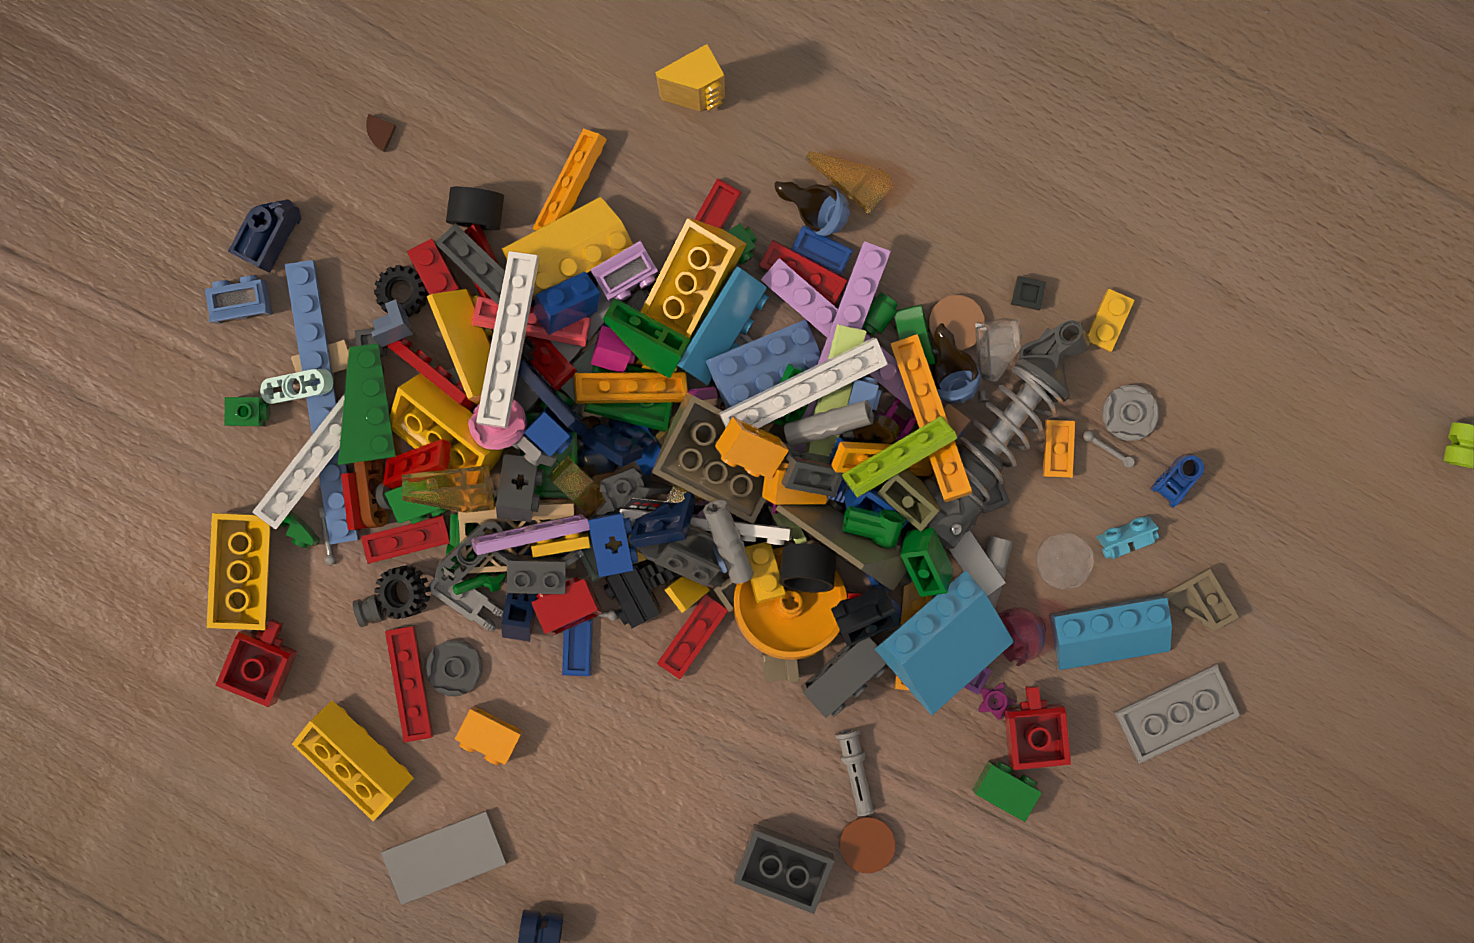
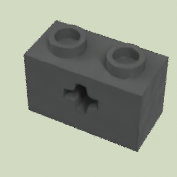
[496,454,544,522]

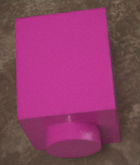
[591,326,636,373]

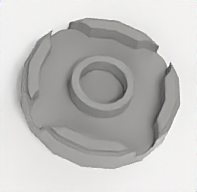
[1102,385,1159,441]

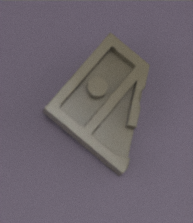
[1162,568,1239,631]

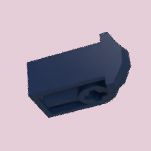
[228,199,301,273]

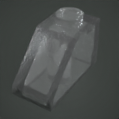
[975,318,1022,382]

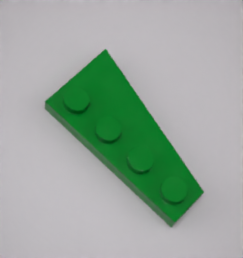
[337,343,396,465]

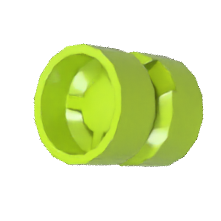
[1442,422,1474,469]

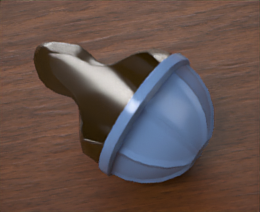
[774,181,850,236]
[932,323,981,404]

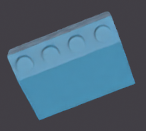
[874,570,1014,716]

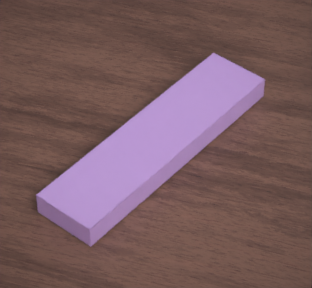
[471,514,590,555]

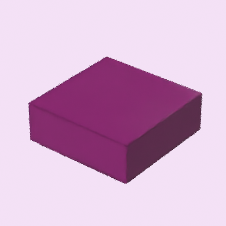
[688,387,718,401]

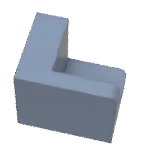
[371,299,413,347]

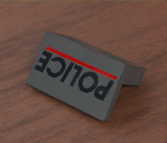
[781,448,843,497]

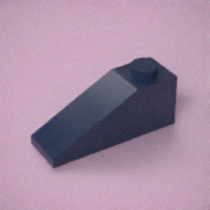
[501,547,538,642]

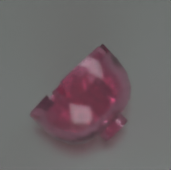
[998,607,1046,666]

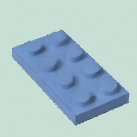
[706,319,821,409]

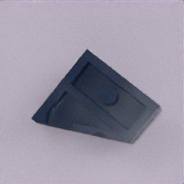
[629,492,696,548]

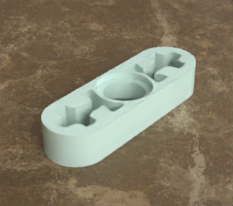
[260,369,333,404]

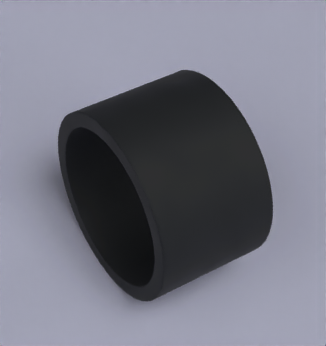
[446,186,504,230]
[779,543,837,593]

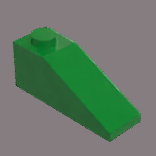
[603,299,691,378]

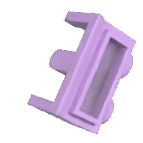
[591,241,659,302]

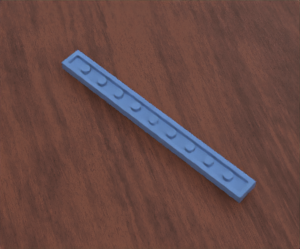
[285,260,360,544]

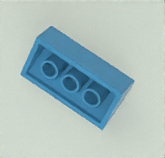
[677,266,769,386]
[1049,595,1172,670]

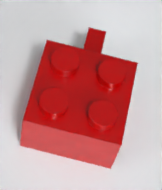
[215,619,298,707]
[1004,685,1071,770]

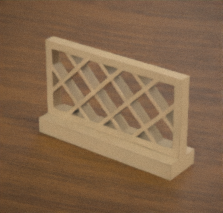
[458,498,576,573]

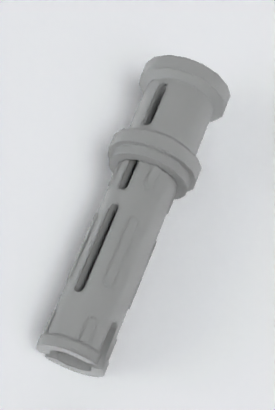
[835,728,875,816]

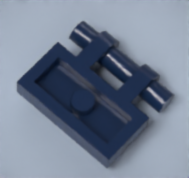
[581,419,657,467]

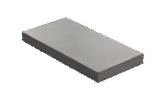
[1114,664,1241,764]
[381,810,507,905]

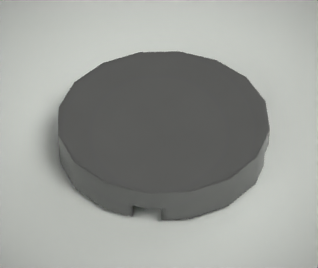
[426,640,482,696]

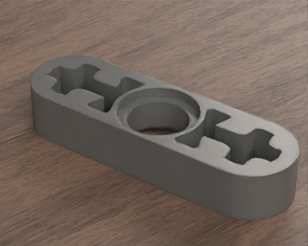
[436,519,503,586]

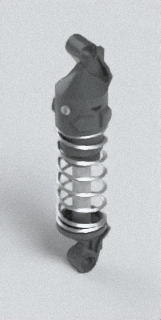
[897,320,1090,586]

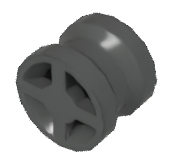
[353,594,384,627]

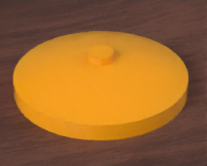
[733,547,847,660]

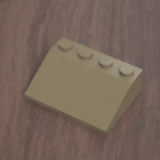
[652,393,793,524]
[775,499,907,591]

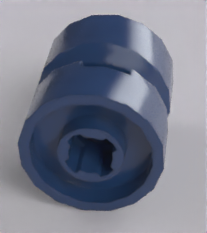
[518,909,563,943]

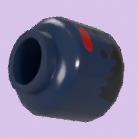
[578,444,619,476]

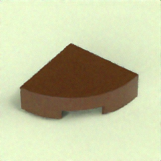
[366,114,396,152]

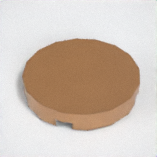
[928,295,985,351]

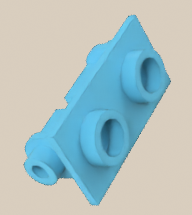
[1096,516,1159,560]

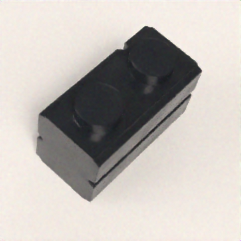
[603,563,662,628]
[831,586,901,647]

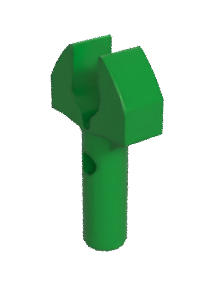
[452,563,506,595]

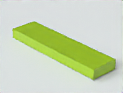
[842,416,957,497]

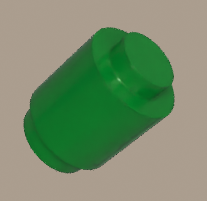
[862,292,898,336]

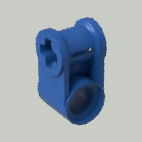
[1151,455,1204,508]

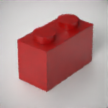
[406,238,462,295]

